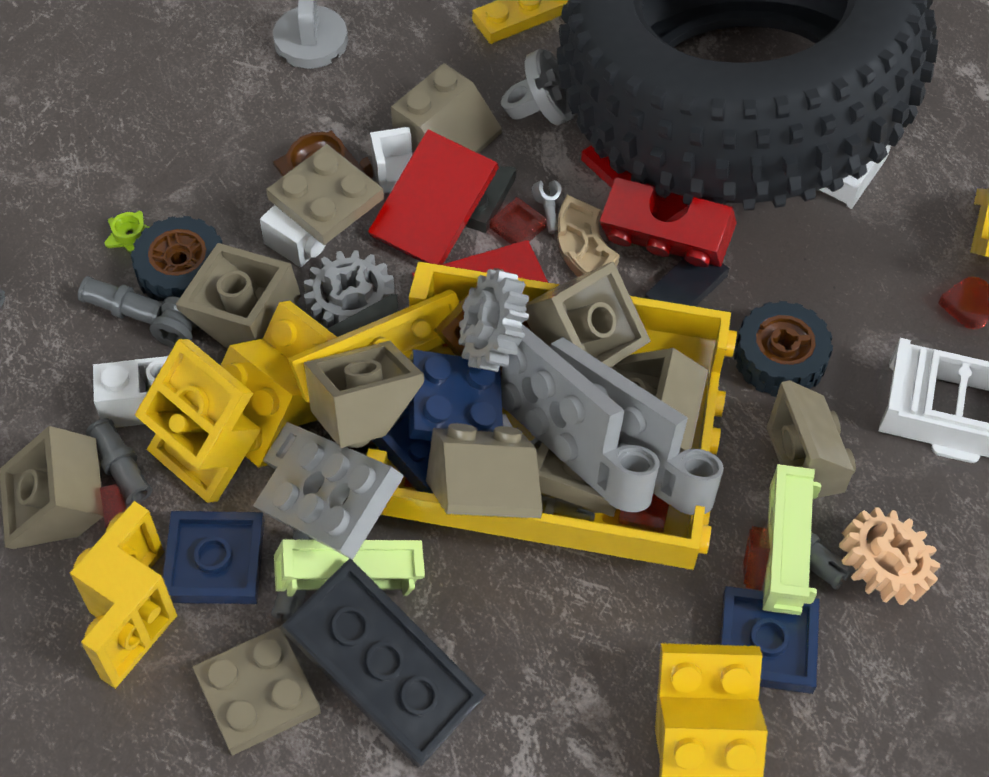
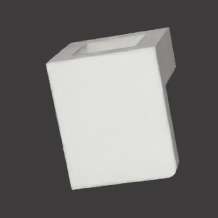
[370,127,412,193]

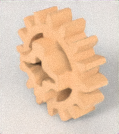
[839,507,940,605]

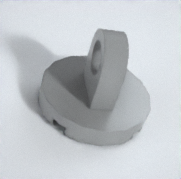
[273,0,348,69]
[501,48,575,126]

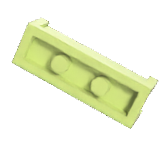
[763,464,821,615]
[274,540,425,596]

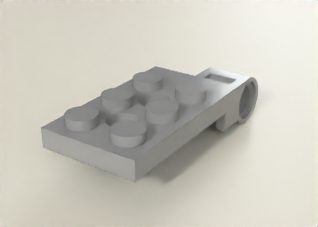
[501,324,660,512]
[550,337,724,515]
[253,422,404,560]

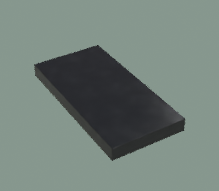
[280,558,486,768]

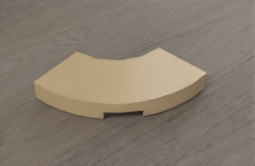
[557,195,620,277]

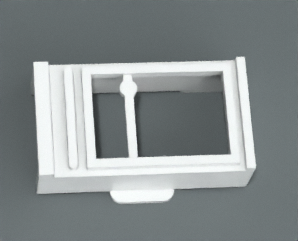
[878,338,989,463]

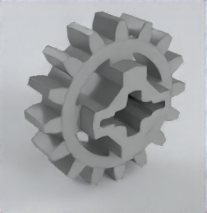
[304,250,395,329]
[459,269,529,372]

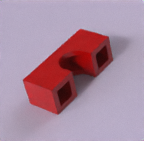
[599,177,737,267]

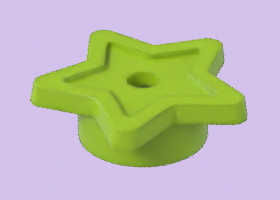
[104,211,149,253]

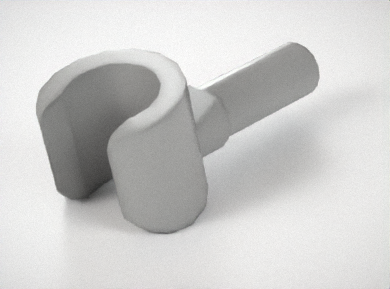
[532,180,562,234]

